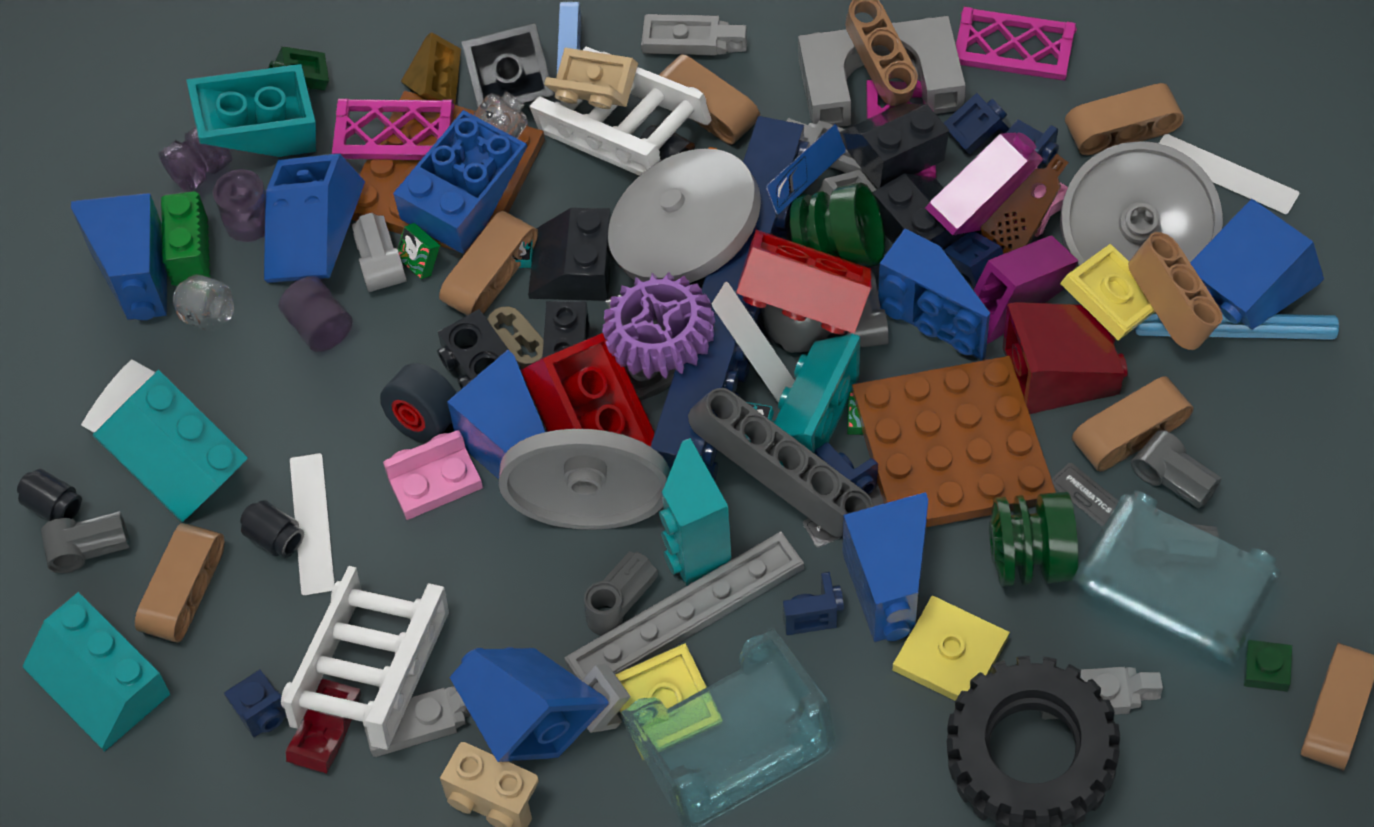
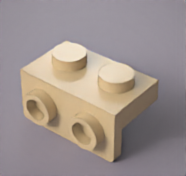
[544,48,638,109]
[440,742,539,827]

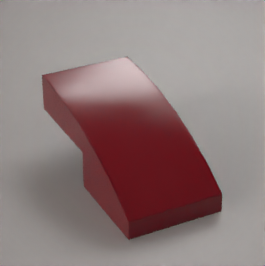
[286,678,361,774]

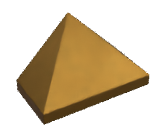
[401,32,461,105]

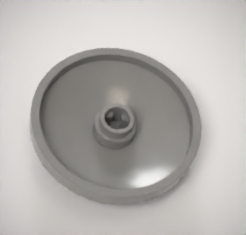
[1060,142,1223,268]
[608,149,761,283]
[499,429,670,530]

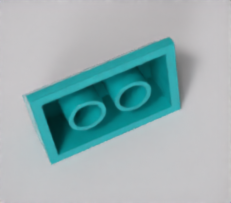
[772,334,860,467]
[92,369,248,523]
[659,438,732,586]
[22,592,170,752]

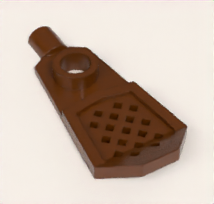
[981,154,1069,254]

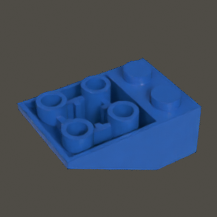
[393,110,527,254]
[264,153,365,283]
[878,229,990,360]

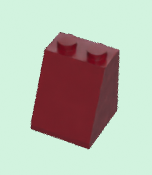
[1002,302,1128,414]

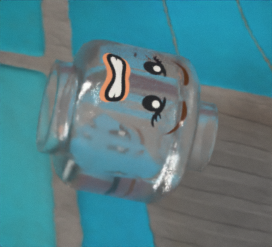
[473,92,528,139]
[173,274,234,331]

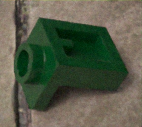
[268,46,329,91]

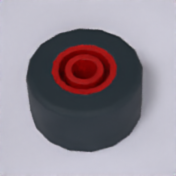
[380,363,457,443]

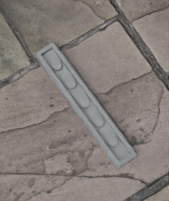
[564,531,804,680]

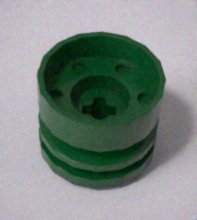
[790,182,885,267]
[989,492,1078,587]

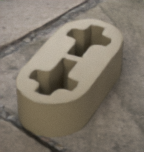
[487,307,543,370]

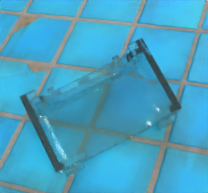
[1072,490,1281,666]
[621,628,835,827]

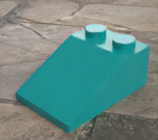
[186,64,316,157]

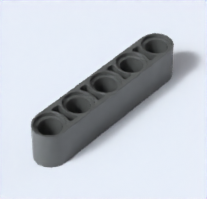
[688,388,874,538]

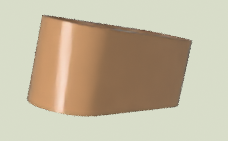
[845,0,918,106]
[659,54,761,145]
[1065,83,1184,156]
[439,211,538,316]
[1128,232,1223,350]
[1072,376,1194,472]
[135,523,225,643]
[1300,643,1374,771]

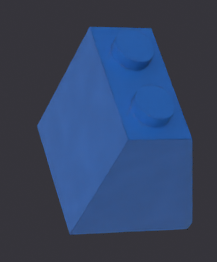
[71,193,167,320]
[1190,199,1324,330]
[447,350,545,479]
[843,492,929,642]
[449,647,609,762]

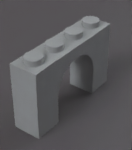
[798,16,966,127]

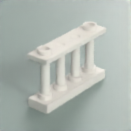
[530,46,712,176]
[281,566,449,750]

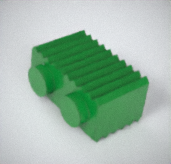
[161,191,211,286]

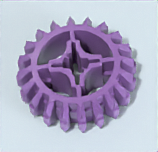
[602,272,716,379]

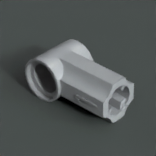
[352,213,407,292]

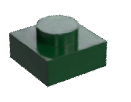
[1243,640,1292,692]

